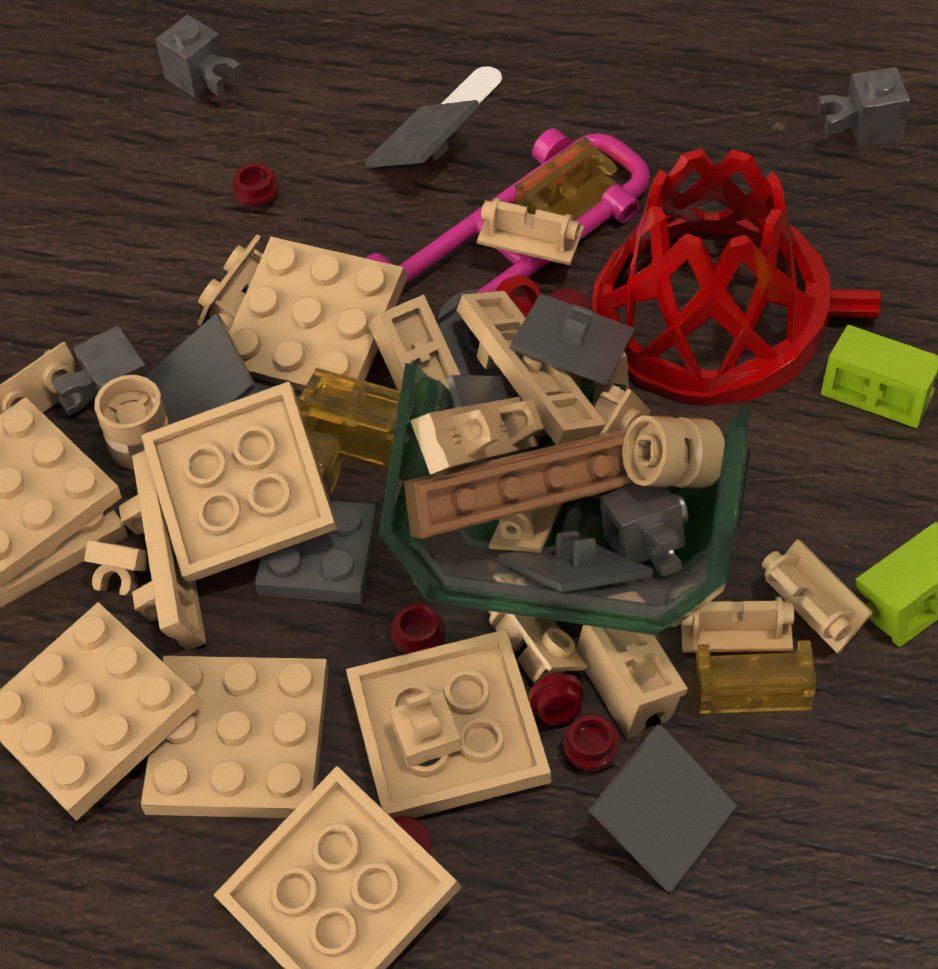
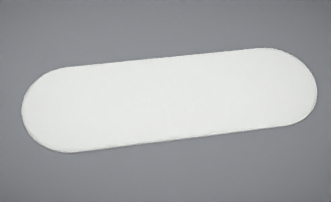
[441,67,502,104]

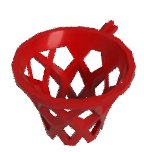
[591,149,881,406]

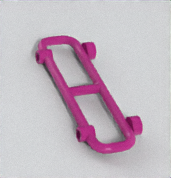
[366,128,650,352]

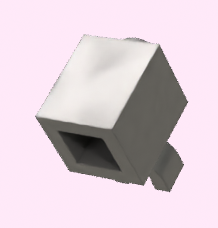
[155,14,243,98]
[817,67,910,147]
[52,326,149,416]
[599,484,688,577]

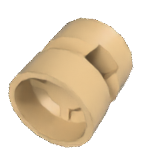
[94,375,170,470]
[622,415,726,488]

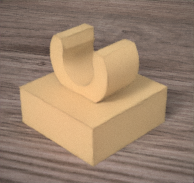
[84,540,150,596]
[389,691,462,767]

